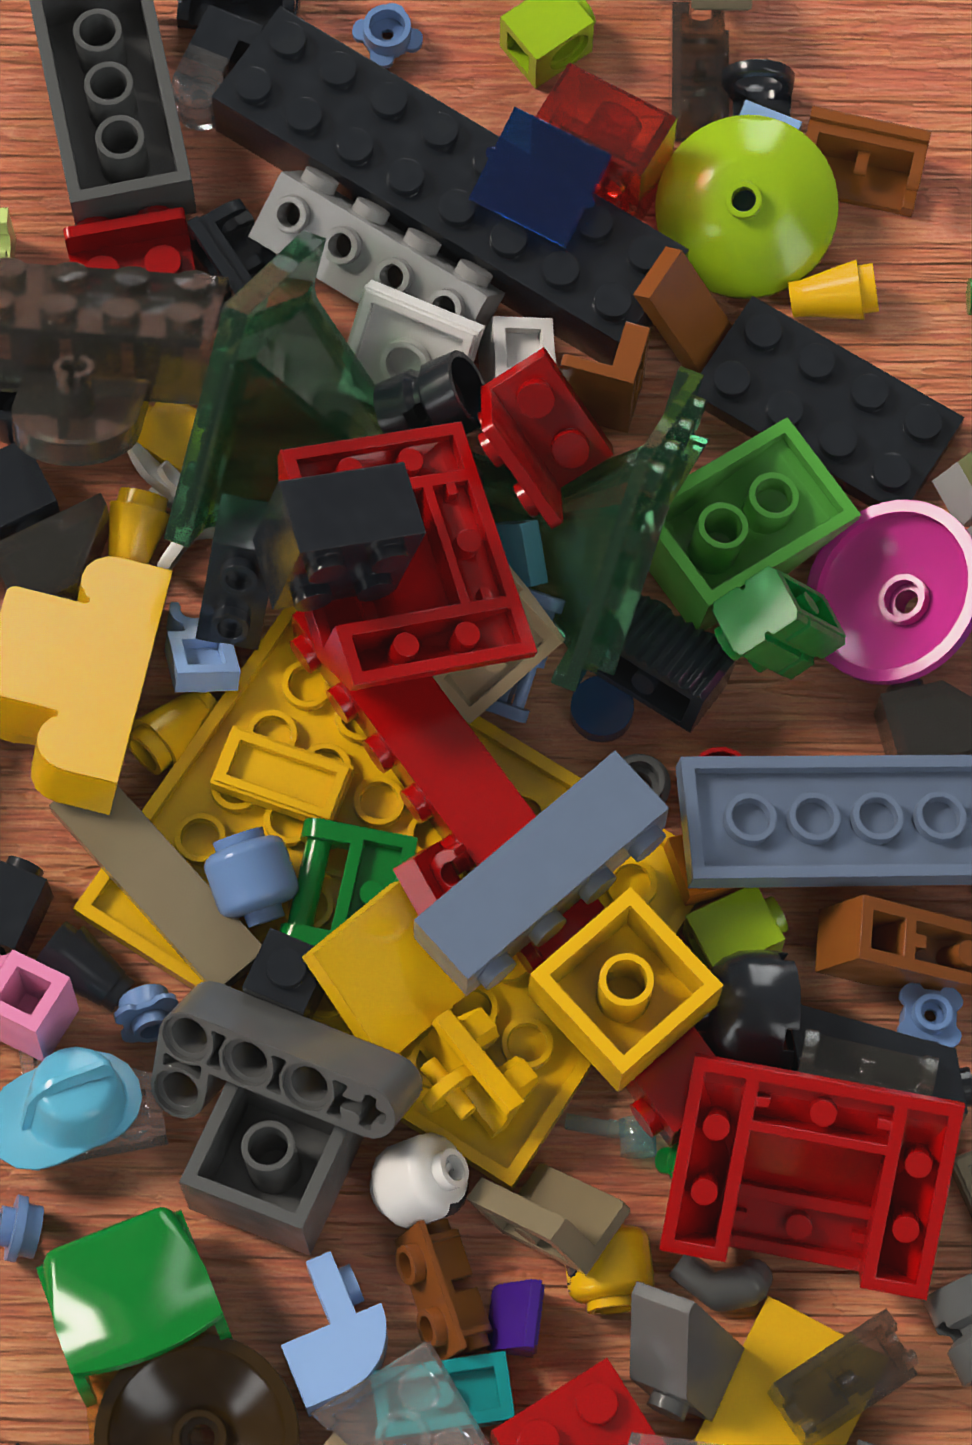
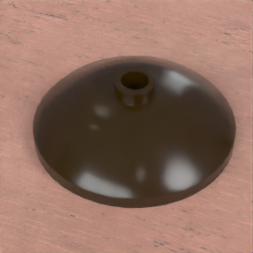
[94,1333,300,1445]

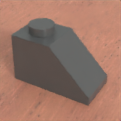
[630,1281,745,1422]

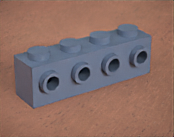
[414,750,669,996]

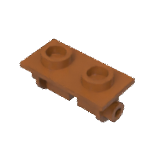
[394,1219,493,1361]

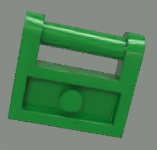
[279,818,419,946]

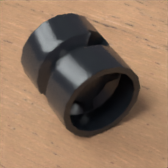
[373,350,485,434]

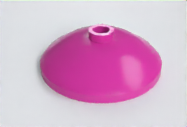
[807,499,972,685]

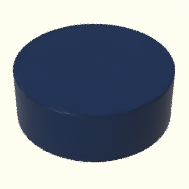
[570,676,634,742]

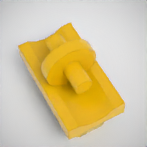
[418,1008,539,1138]

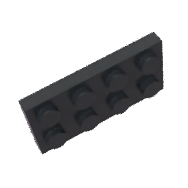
[687,296,965,507]

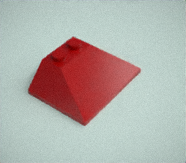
[278,421,538,691]
[659,1053,965,1300]

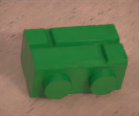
[712,566,847,679]

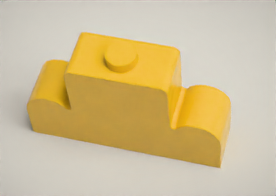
[0,556,173,815]

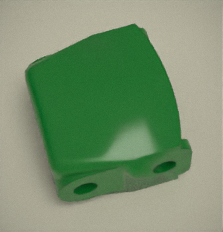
[36,1207,233,1408]

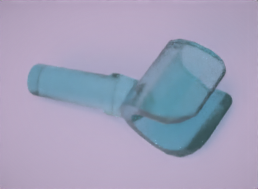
[565,1113,657,1159]

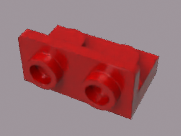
[63,206,201,320]

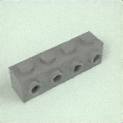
[248,166,505,333]

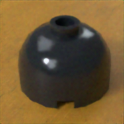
[694,949,801,1070]

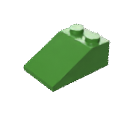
[624,417,861,631]

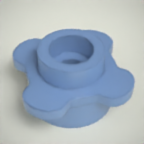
[352,3,423,69]
[897,983,963,1048]
[114,984,178,1043]

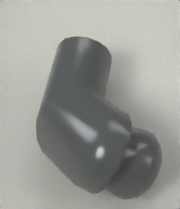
[669,1255,773,1312]

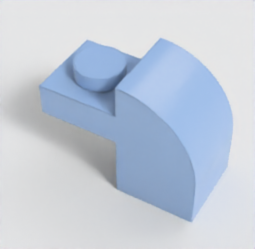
[281,1251,388,1417]

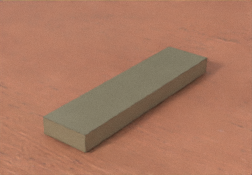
[49,785,262,987]

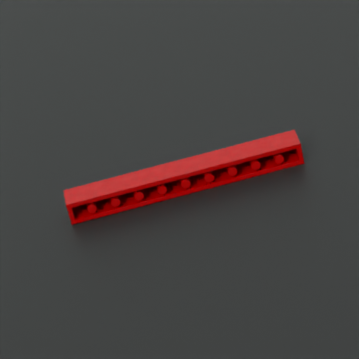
[289,611,715,1147]

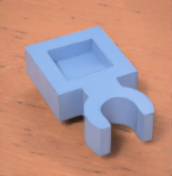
[164,602,241,693]

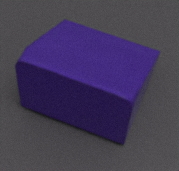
[486,1279,545,1358]

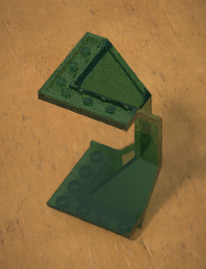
[164,230,709,692]

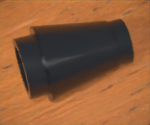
[36,921,135,1012]

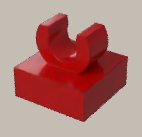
[393,842,467,916]

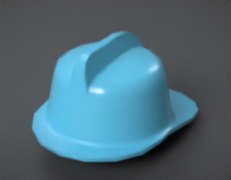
[0,1046,142,1171]

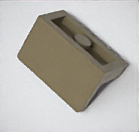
[466,1164,630,1275]

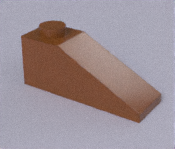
[815,894,972,996]

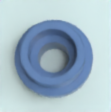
[0,1194,44,1263]

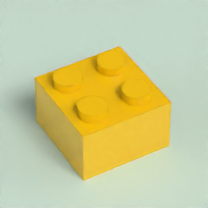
[528,887,723,1092]

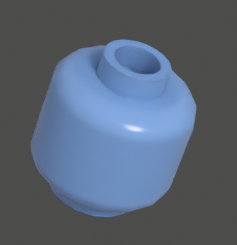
[204,827,299,928]

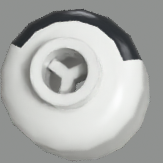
[370,1133,469,1229]

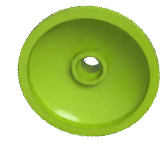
[655,115,839,299]

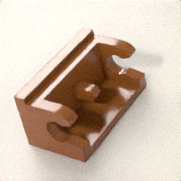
[806,105,932,217]

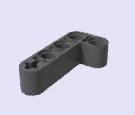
[151,981,422,1139]

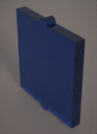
[469,107,612,248]

